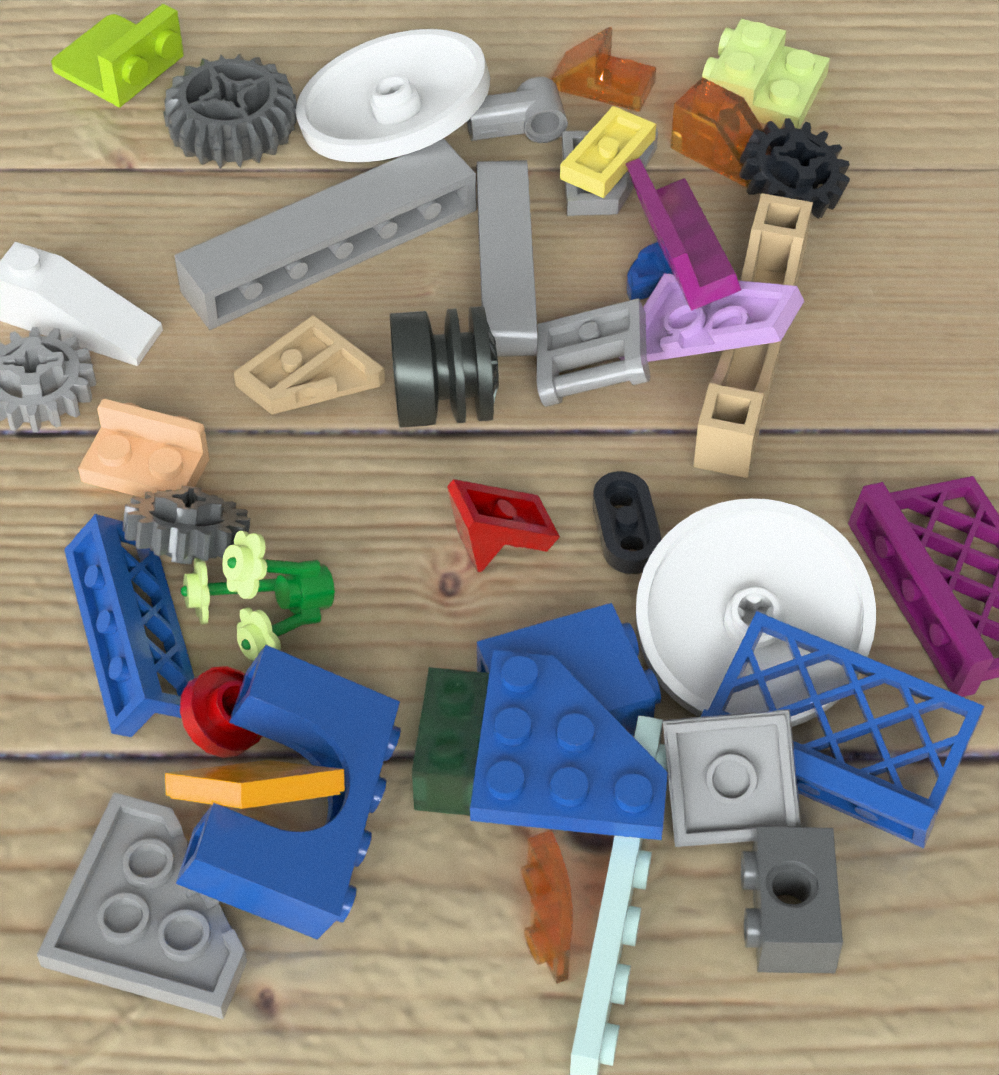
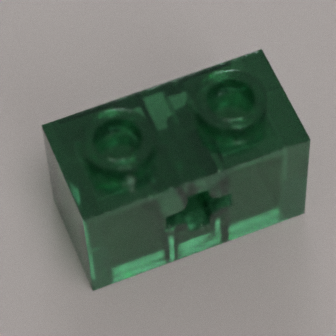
[412,667,489,816]

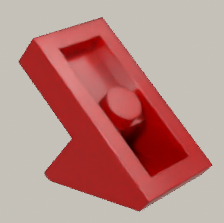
[447,479,560,572]

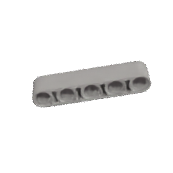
[477,160,537,357]

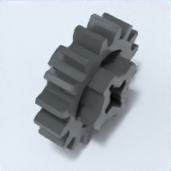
[123,486,251,564]

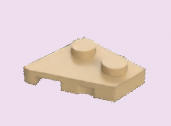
[234,315,385,415]

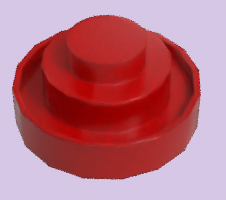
[180,666,262,758]

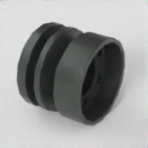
[390,306,499,428]

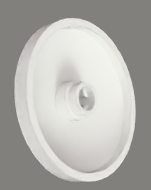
[296,29,490,162]
[636,498,876,727]

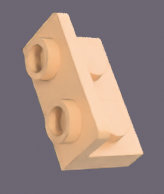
[78,399,210,498]

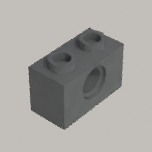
[741,827,843,974]

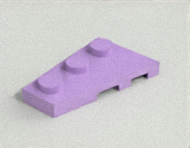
[619,273,804,362]

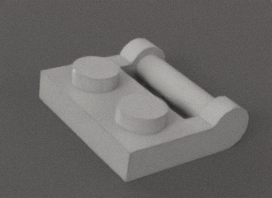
[537,298,650,407]

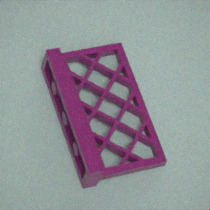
[848,476,999,697]

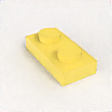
[560,106,656,198]

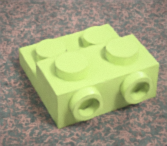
[701,18,830,129]

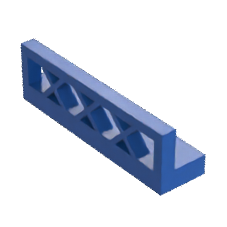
[64,514,195,737]

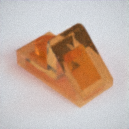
[551,27,656,112]

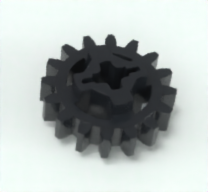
[739,118,850,219]

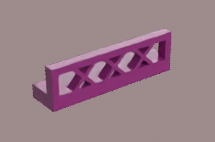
[625,158,741,311]

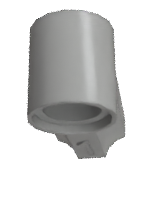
[467,77,568,143]

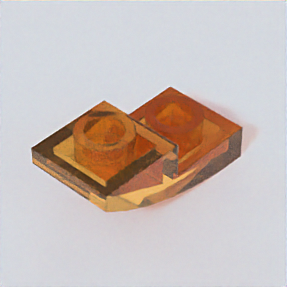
[521,829,573,984]

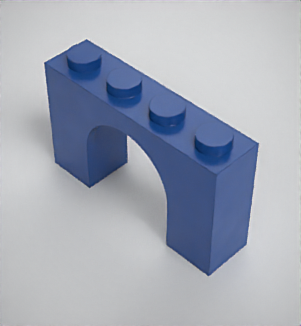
[176,645,401,940]

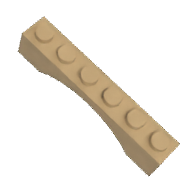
[693,193,813,478]

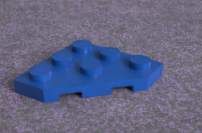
[470,650,668,840]

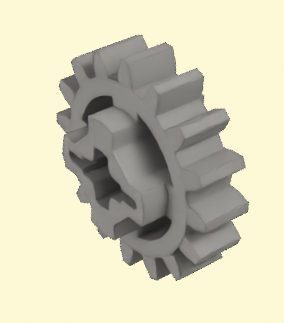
[0,327,96,432]

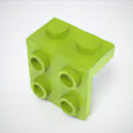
[51,4,184,108]

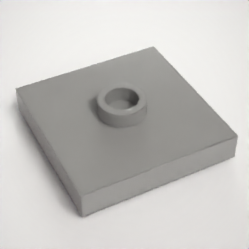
[663,709,802,847]

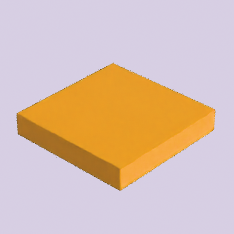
[165,760,345,809]

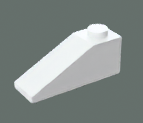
[0,242,163,366]

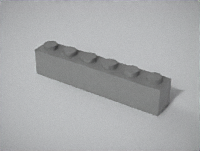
[174,138,476,330]

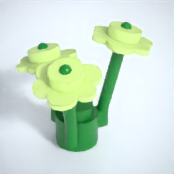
[180,531,335,661]

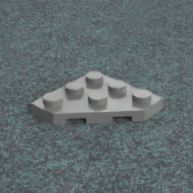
[37,792,247,1019]

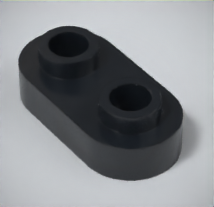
[593,471,662,574]

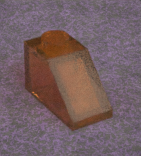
[670,77,771,188]

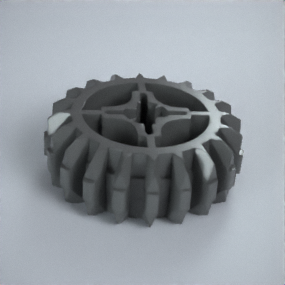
[163,53,297,169]

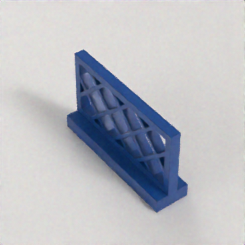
[701,611,984,848]

